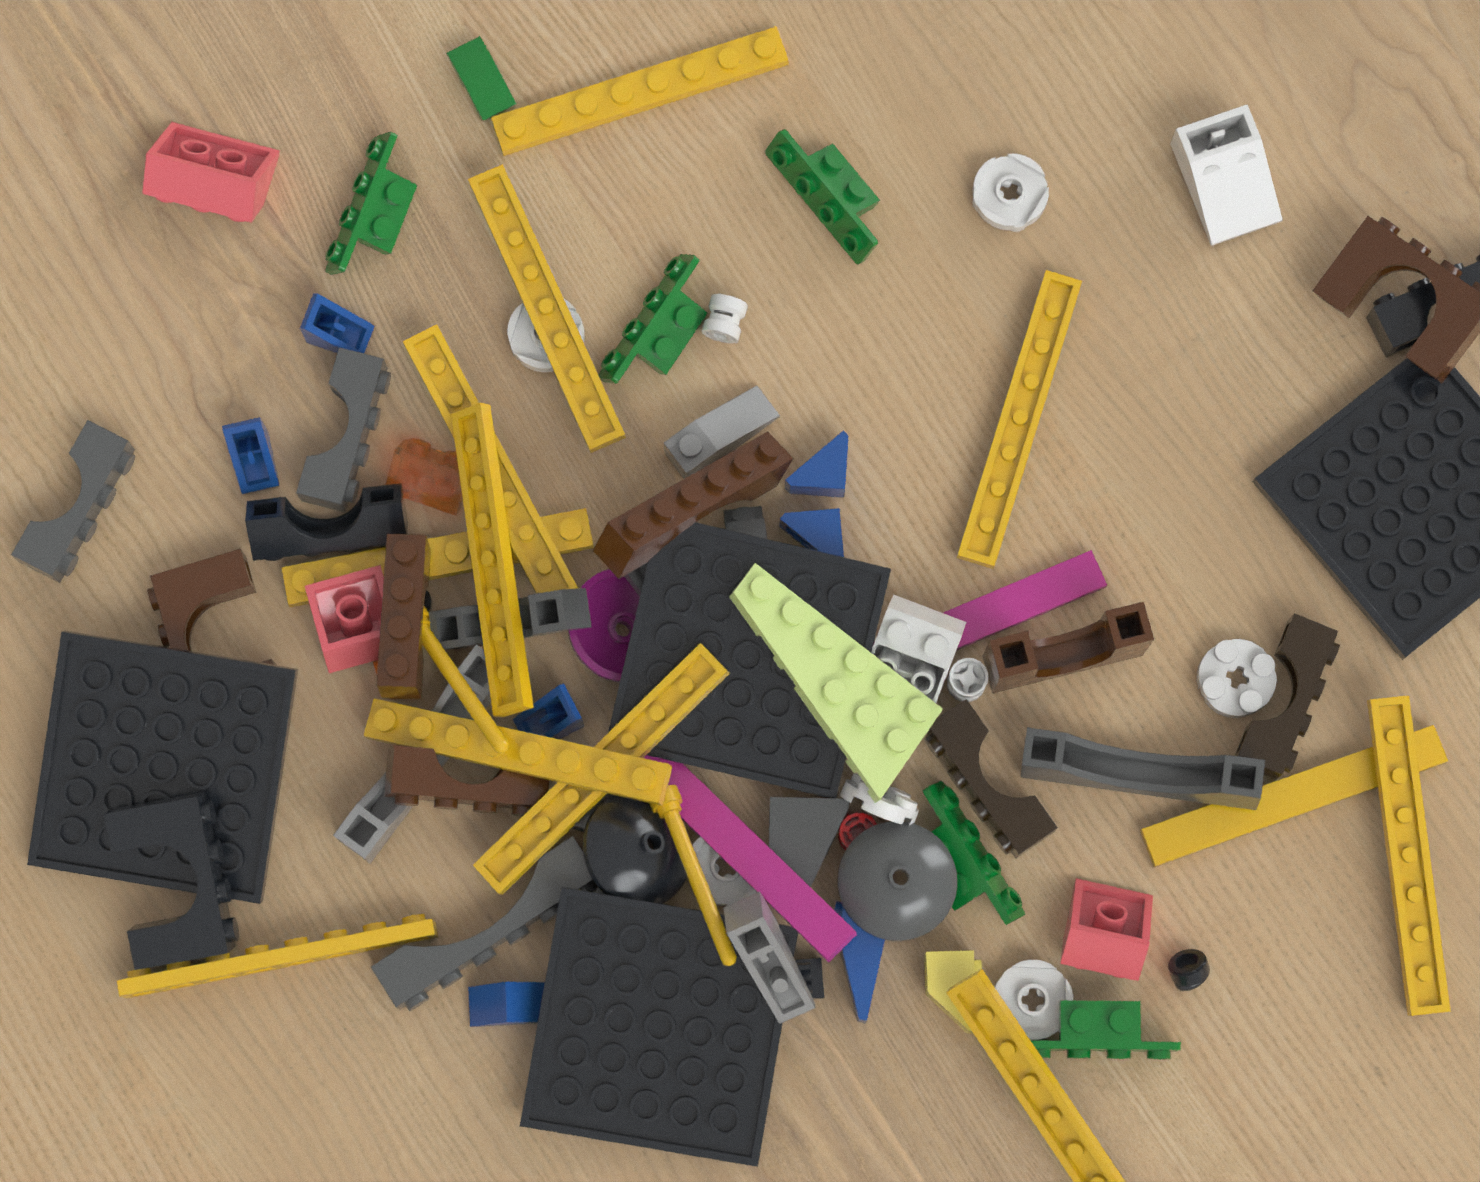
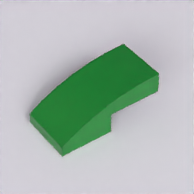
[446,36,516,121]

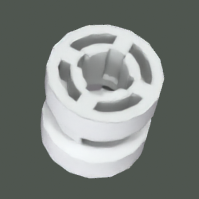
[702,294,748,344]
[947,658,988,702]

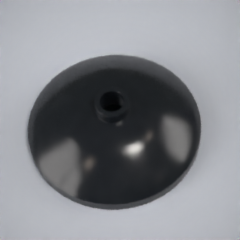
[583,795,687,904]

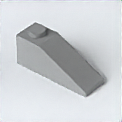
[664,386,780,479]
[724,891,816,1024]

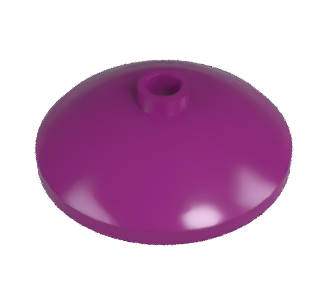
[568,569,640,683]

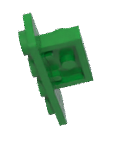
[765,129,880,265]
[325,131,417,275]
[598,254,708,384]
[923,781,1025,925]
[1031,1000,1181,1059]

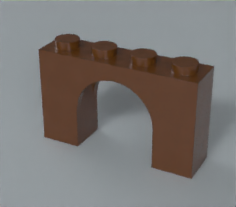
[1312,216,1480,383]
[147,549,277,665]
[982,601,1154,694]

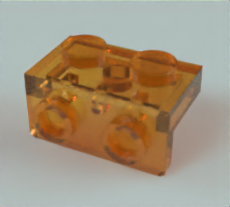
[385,438,463,516]

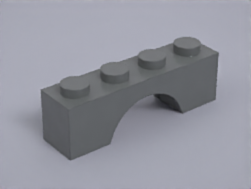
[296,347,391,513]
[11,420,135,583]
[429,588,591,650]

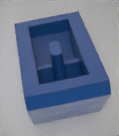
[300,293,375,353]
[222,417,280,494]
[785,430,849,498]
[779,508,844,557]
[513,684,584,739]
[468,982,545,1027]

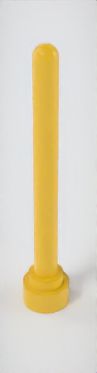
[422,607,509,753]
[650,785,737,966]

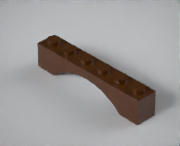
[593,432,794,579]

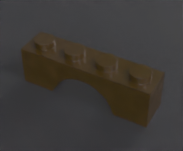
[1235,613,1340,780]
[925,699,1058,859]

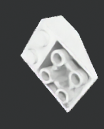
[1170,104,1282,246]
[871,594,967,703]

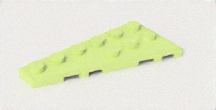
[729,563,943,803]

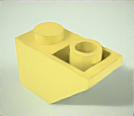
[924,950,982,1033]

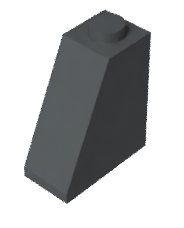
[769,797,849,887]

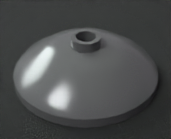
[837,821,957,941]

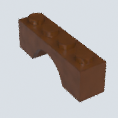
[376,534,431,699]
[384,745,549,816]

